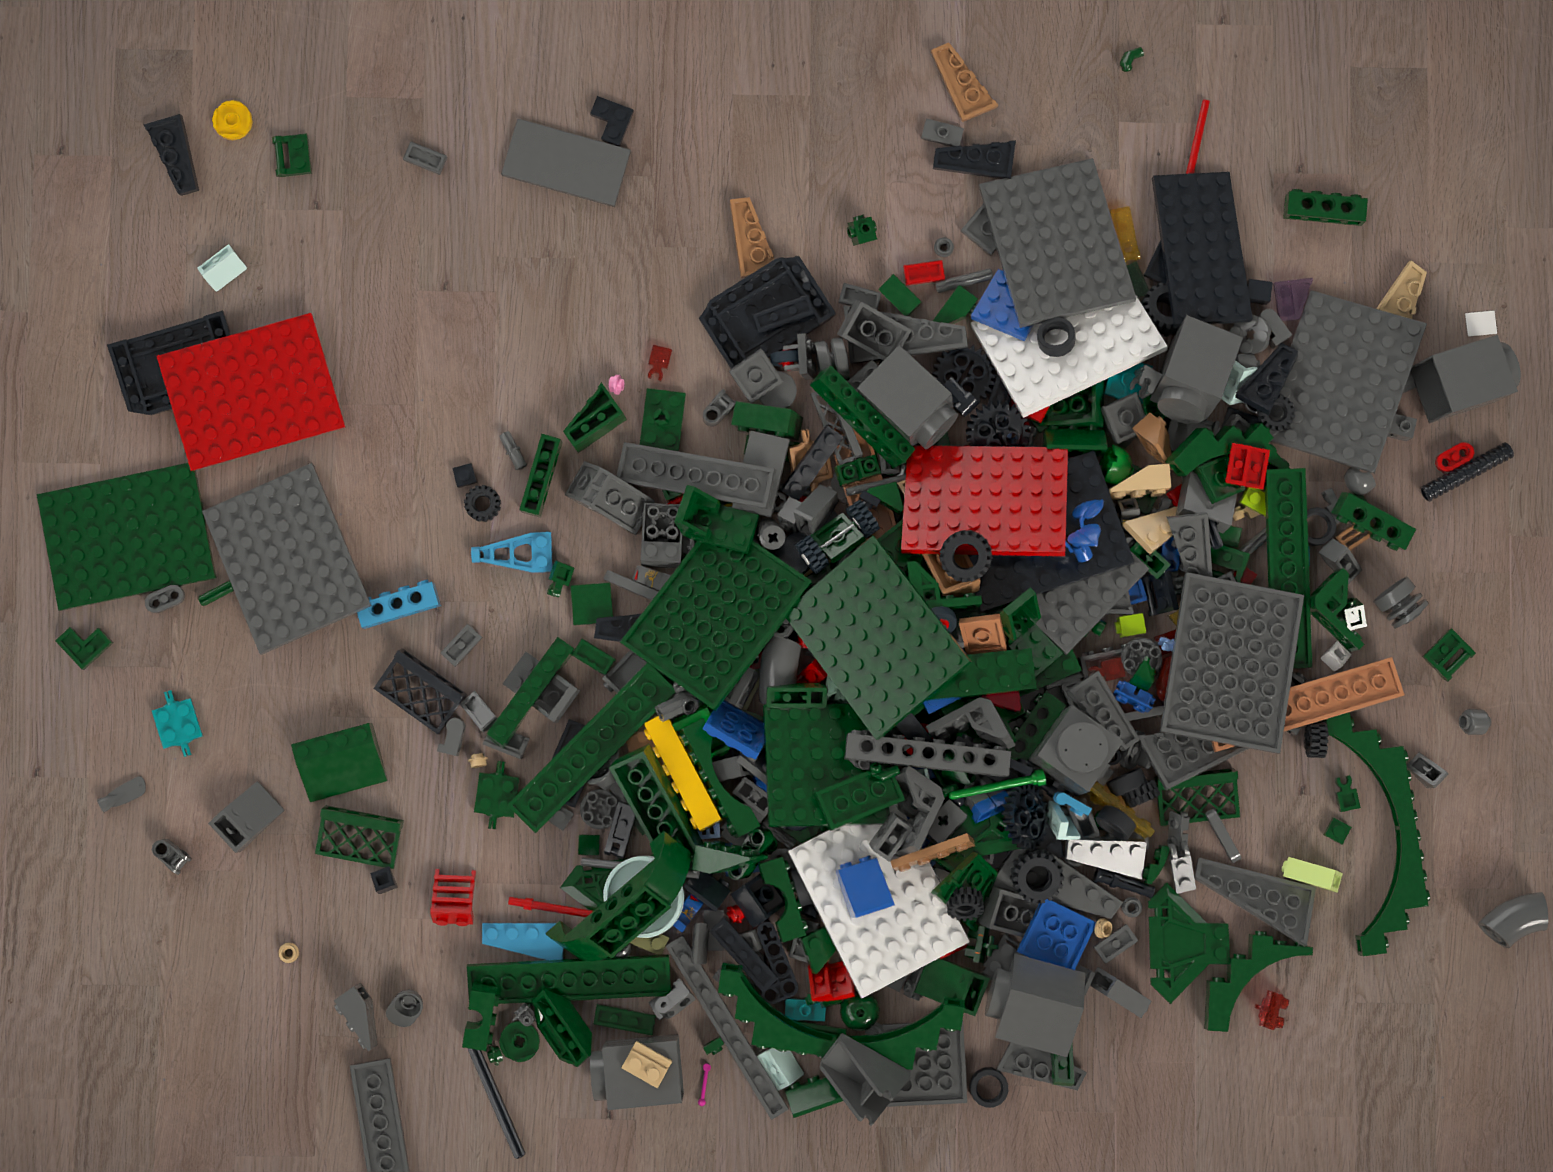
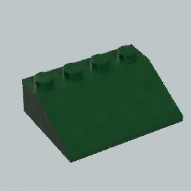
[1039,380,1104,428]
[291,723,388,803]

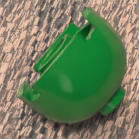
[1099,445,1134,486]

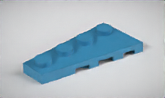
[482,923,563,960]

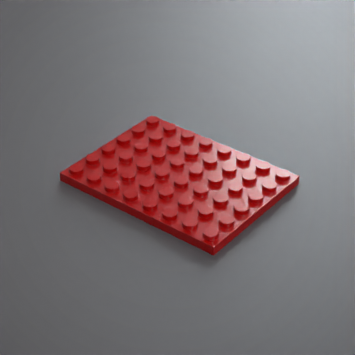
[157,313,346,471]
[901,446,1068,556]

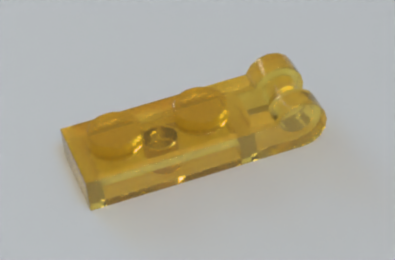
[1110,206,1141,262]

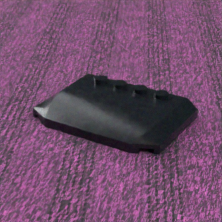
[699,256,836,369]
[107,310,231,416]

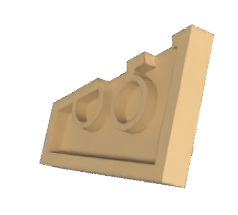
[1376,261,1427,319]
[1122,507,1177,554]

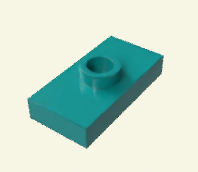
[785,999,826,1021]

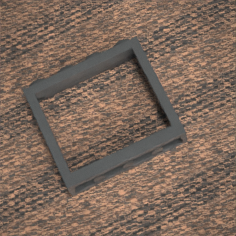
[1077,639,1167,721]

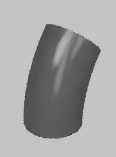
[759,637,801,705]
[1478,892,1548,948]

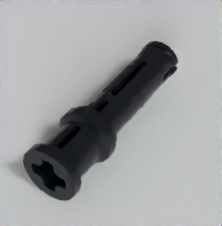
[1093,867,1155,898]

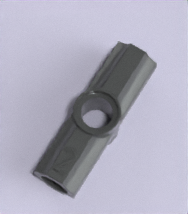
[655,690,703,722]

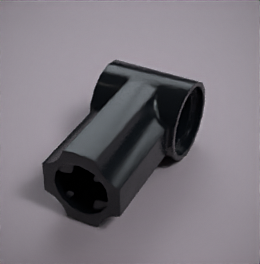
[943,377,979,417]

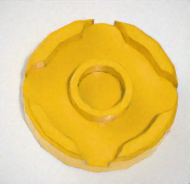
[212,100,253,140]

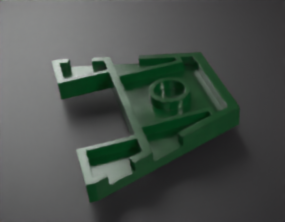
[931,851,998,932]

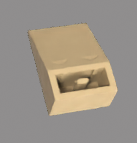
[1109,464,1171,500]

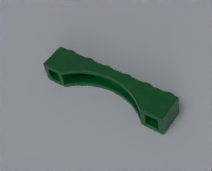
[486,637,574,749]
[679,718,760,838]

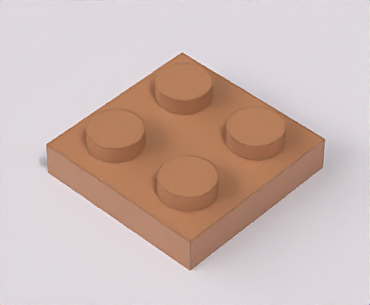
[959,614,1007,655]

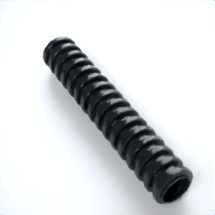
[1421,442,1514,502]

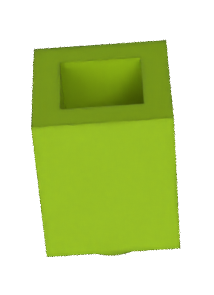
[1114,613,1146,638]

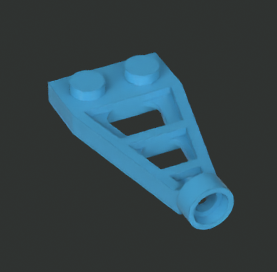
[471,532,553,573]

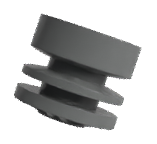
[1373,576,1429,629]

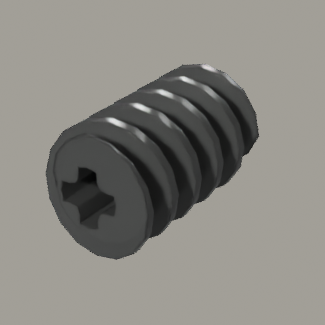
[755,518,785,550]

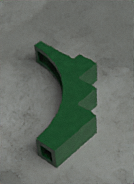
[1165,423,1291,476]
[1204,931,1313,1032]

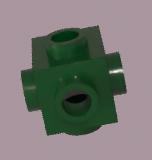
[847,214,877,246]

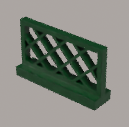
[1154,768,1240,826]
[315,805,404,869]

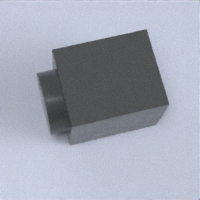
[1150,315,1243,424]
[1411,335,1521,423]
[857,345,958,449]
[1027,705,1123,796]
[985,954,1085,1057]
[590,1034,684,1110]

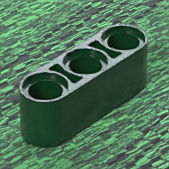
[728,828,773,880]

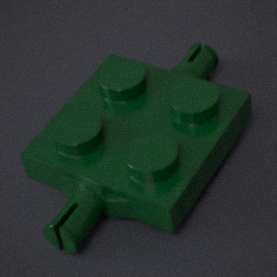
[474,761,519,829]

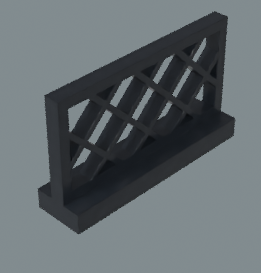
[373,649,467,734]

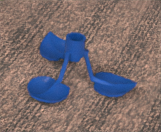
[1065,499,1104,562]

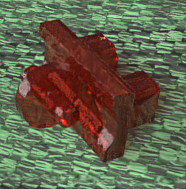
[1254,990,1289,1030]

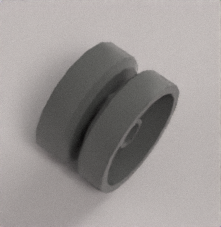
[814,337,850,381]

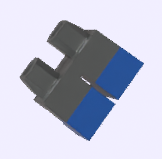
[963,776,1008,823]

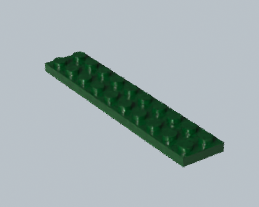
[1265,468,1312,669]
[507,663,675,833]
[467,954,671,1004]

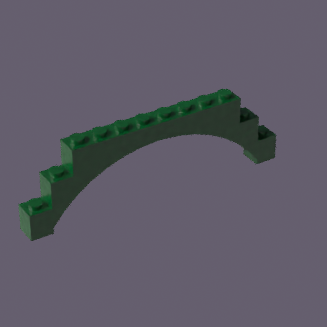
[1322,713,1430,957]
[718,963,965,1070]

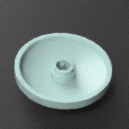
[603,856,684,938]

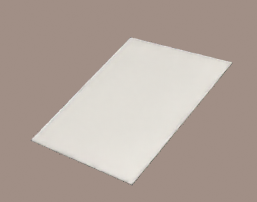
[1465,311,1497,337]

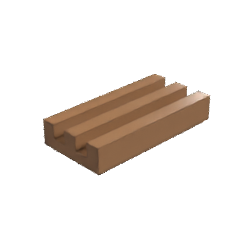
[1334,520,1375,551]

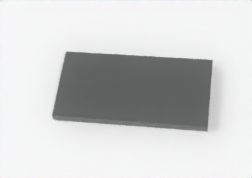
[501,119,631,207]

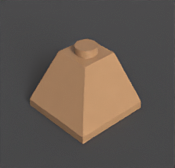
[1132,413,1171,470]

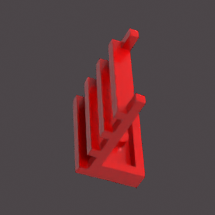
[430,869,476,926]

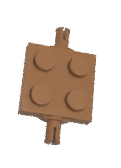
[788,429,833,493]

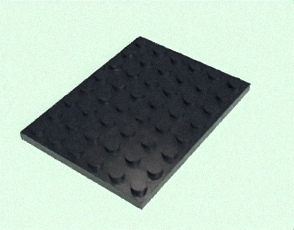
[968,451,1134,613]

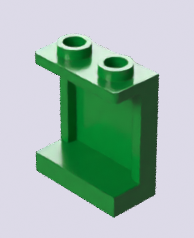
[672,704,730,766]

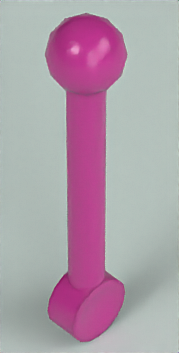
[698,1063,711,1106]

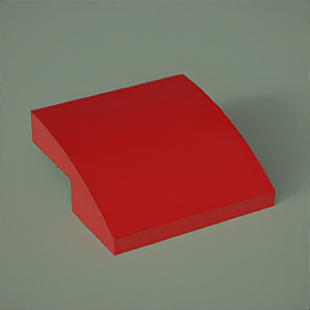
[1225,443,1270,490]
[808,961,855,1001]

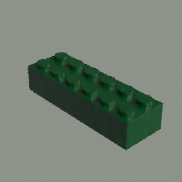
[609,744,704,861]

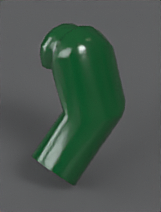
[1120,47,1144,72]
[869,762,900,781]

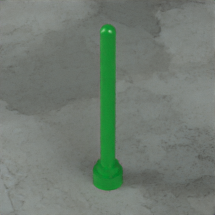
[949,769,1046,800]

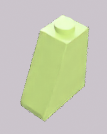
[1282,857,1343,893]

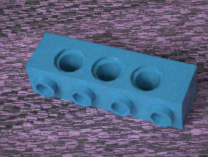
[357,580,441,629]

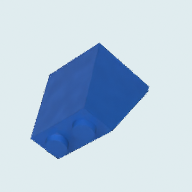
[835,855,895,918]

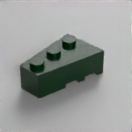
[563,382,627,453]
[731,401,803,441]

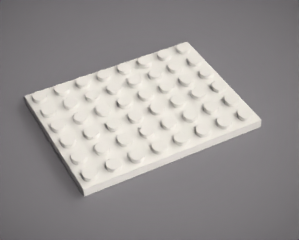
[970,296,1167,418]
[788,804,969,998]

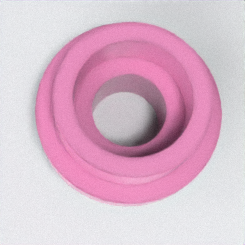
[609,375,624,395]

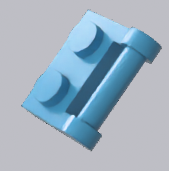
[1053,792,1092,817]

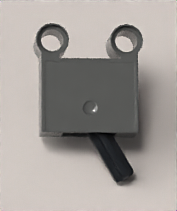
[1176,463,1237,550]

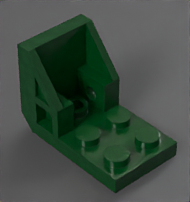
[674,485,760,554]
[904,561,982,613]
[1310,568,1365,652]
[1000,587,1063,677]

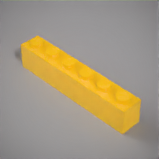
[644,716,723,832]

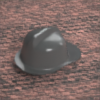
[587,749,620,791]

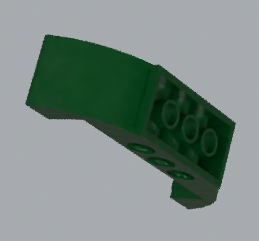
[545,831,691,961]

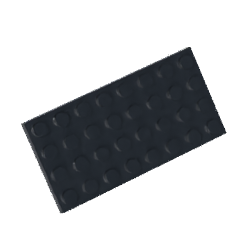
[1152,171,1253,327]

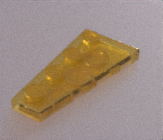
[1087,781,1155,838]

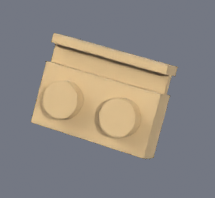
[622,1041,672,1088]

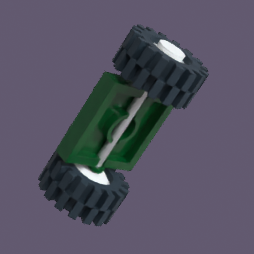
[795,500,880,574]

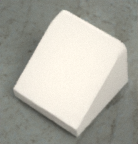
[1321,641,1352,671]

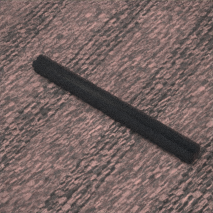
[468,1048,525,1159]

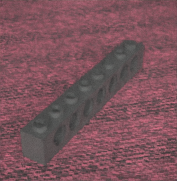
[844,730,1011,777]

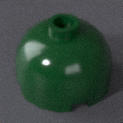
[839,990,880,1031]

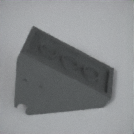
[820,1033,911,1126]

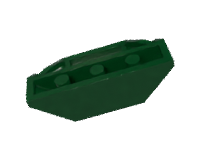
[532,989,592,1067]

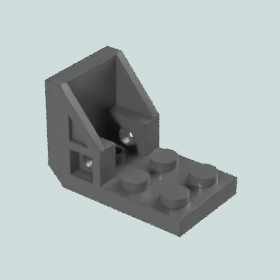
[565,461,655,535]
[503,652,581,723]
[926,697,1015,749]
[895,766,944,857]

